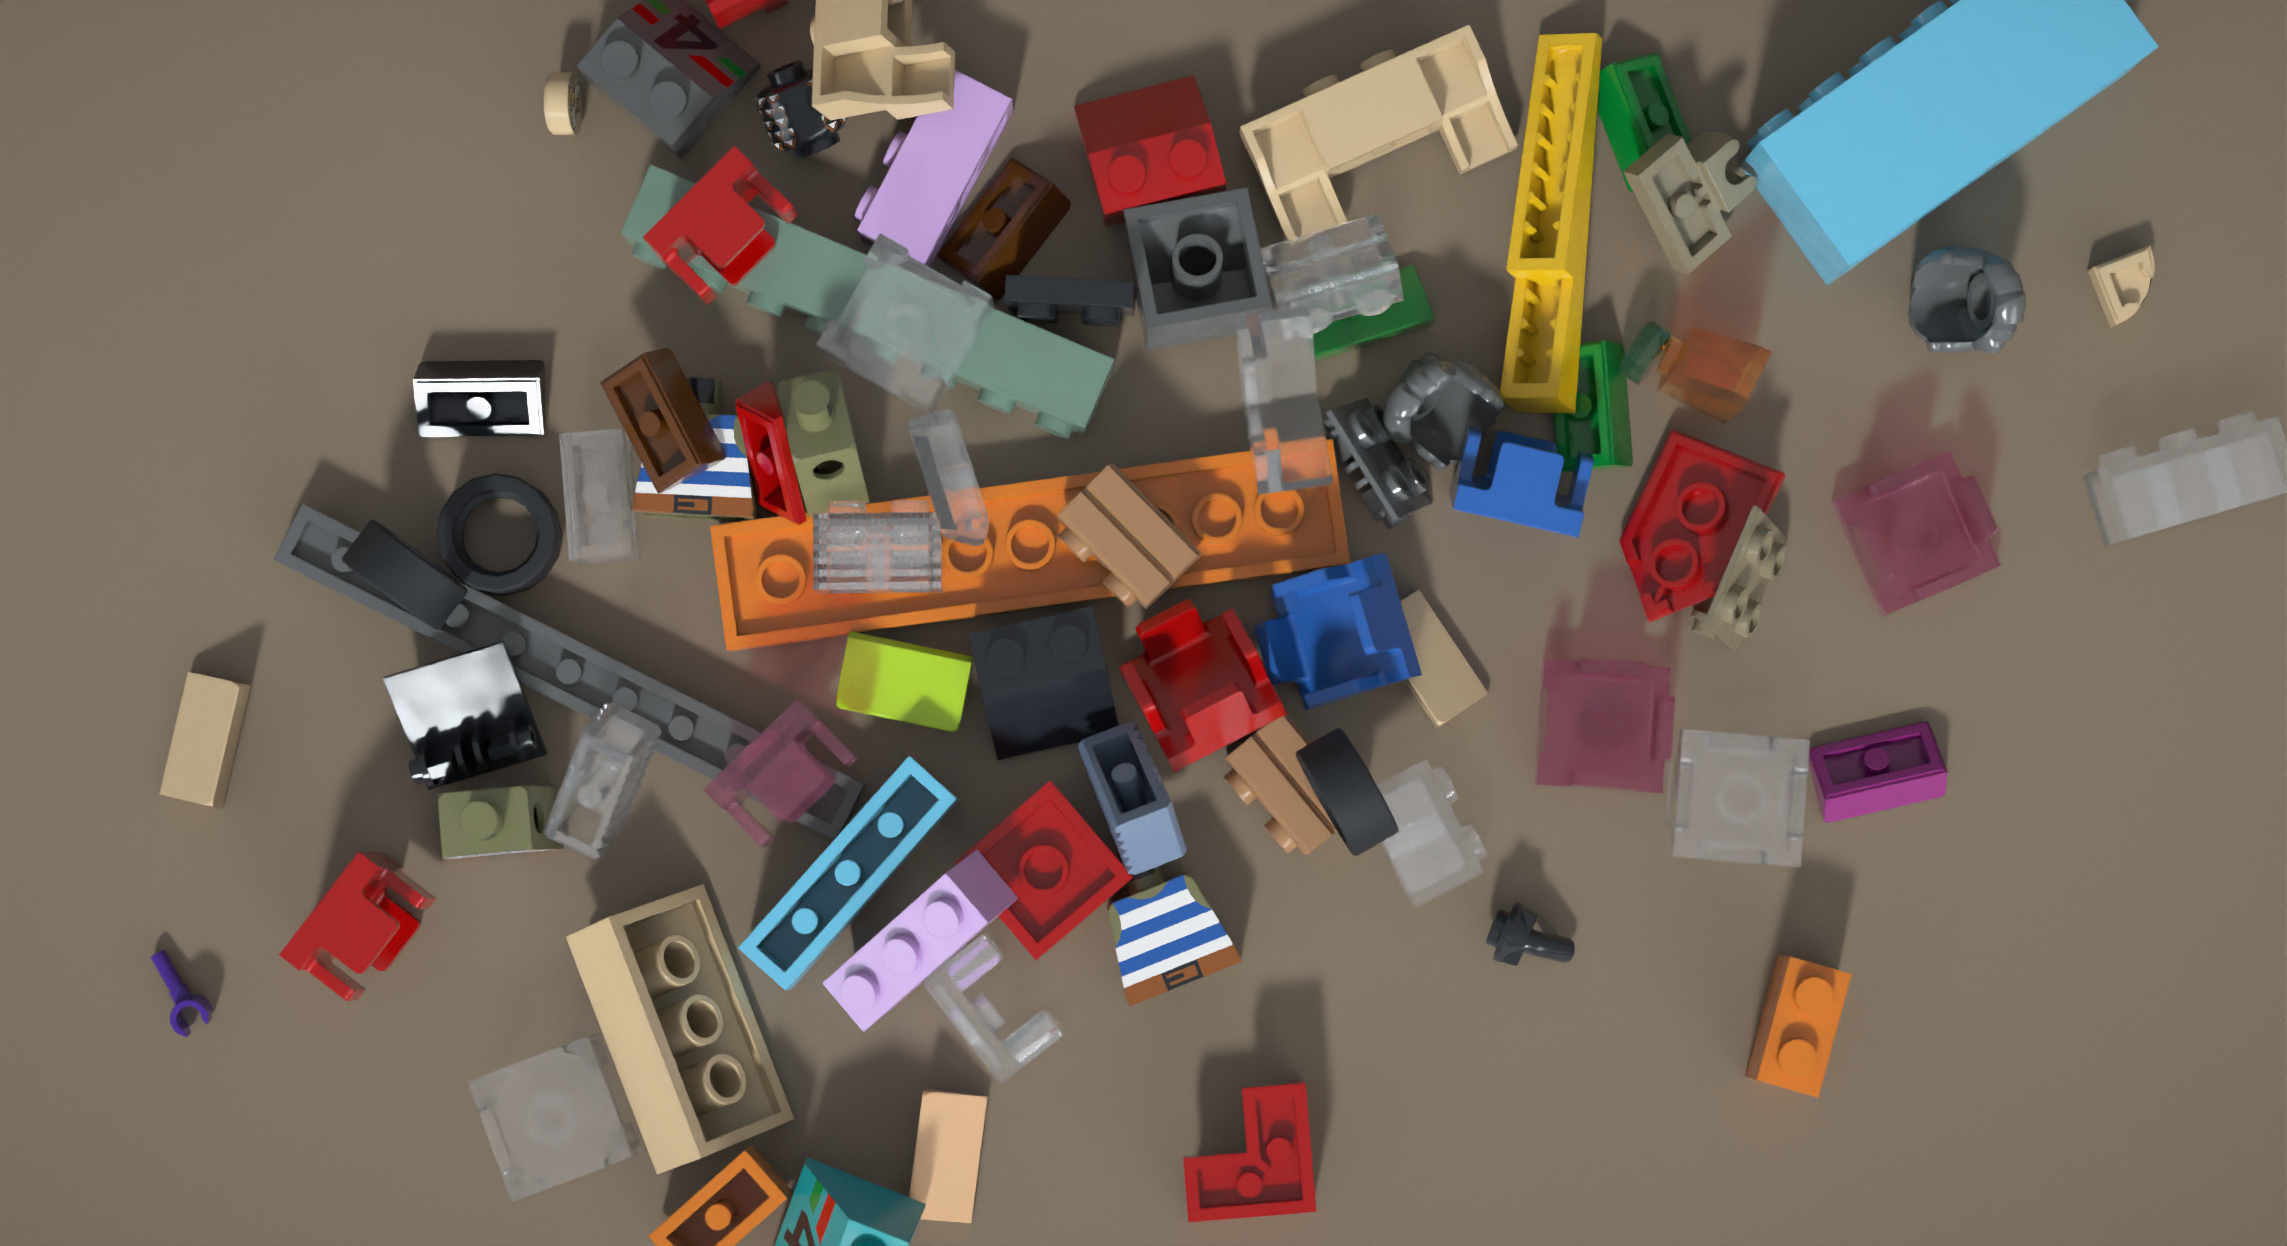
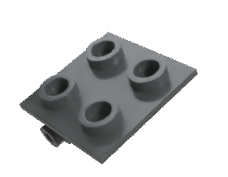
[1323,398,1433,529]

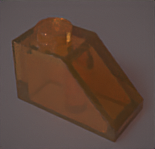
[1656,327,1772,424]

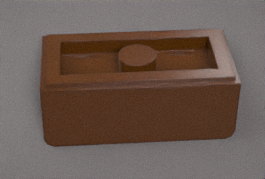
[937,158,1071,300]
[600,348,726,494]

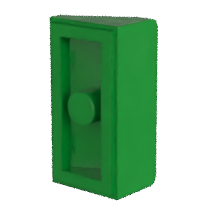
[1597,52,1692,192]
[1295,265,1435,362]
[1553,340,1633,472]

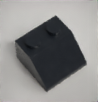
[968,606,1119,761]

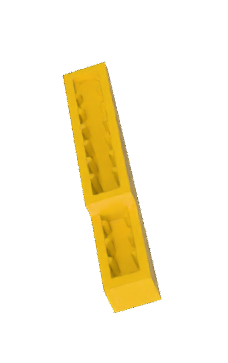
[1500,33,1602,413]

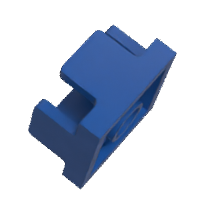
[1449,426,1594,538]
[1254,553,1422,710]

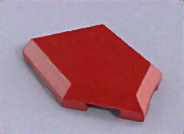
[1619,429,1786,622]

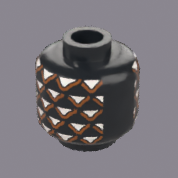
[755,60,847,159]

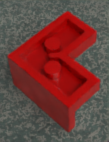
[1183,1080,1317,1223]

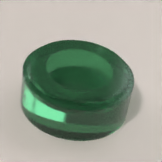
[1619,321,1674,385]

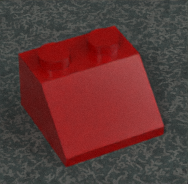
[1074,75,1226,227]

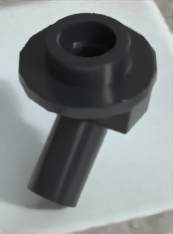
[1486,902,1575,966]

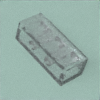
[2082,411,2287,547]

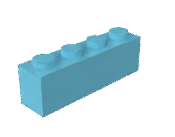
[738,756,960,991]

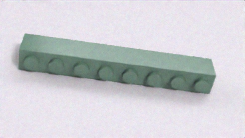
[621,164,1115,439]

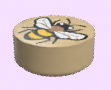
[544,72,582,135]

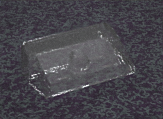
[908,408,990,546]

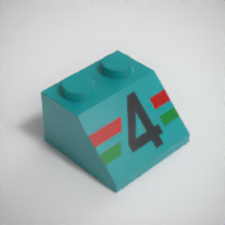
[774,1157,926,1246]

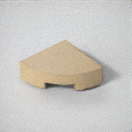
[2088,245,2155,328]

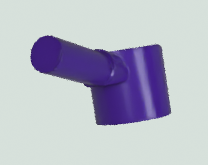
[151,950,213,1037]

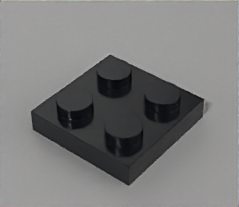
[1004,275,1134,327]

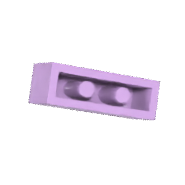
[854,70,1014,274]
[822,850,1018,1032]

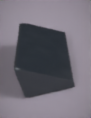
[413,360,545,437]

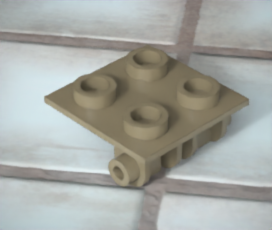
[1690,505,1788,652]

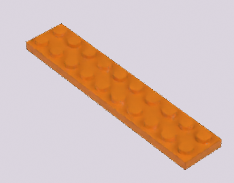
[710,439,1351,652]

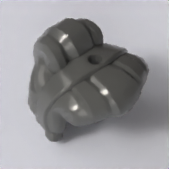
[1908,246,2026,354]
[1383,353,1505,471]

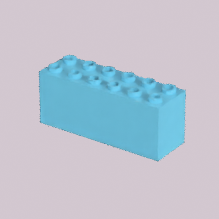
[1740,0,2159,286]

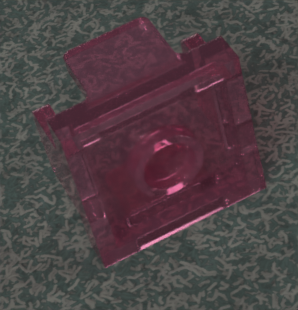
[1831,451,2001,616]
[1534,658,1675,794]
[703,699,858,847]

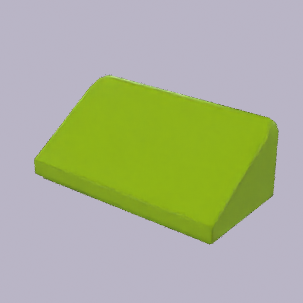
[836,631,973,732]

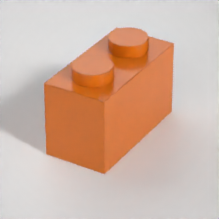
[1745,955,1852,1098]
[648,1145,794,1246]

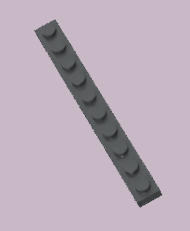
[273,503,866,840]

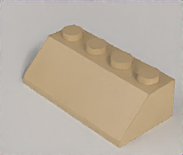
[566,884,794,1174]

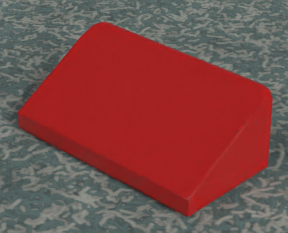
[735,381,807,525]

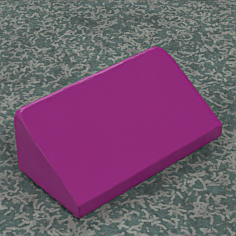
[1806,721,1948,823]

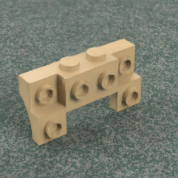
[810,0,955,120]
[1239,24,1518,251]

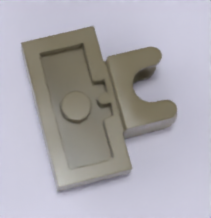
[1623,131,1757,274]

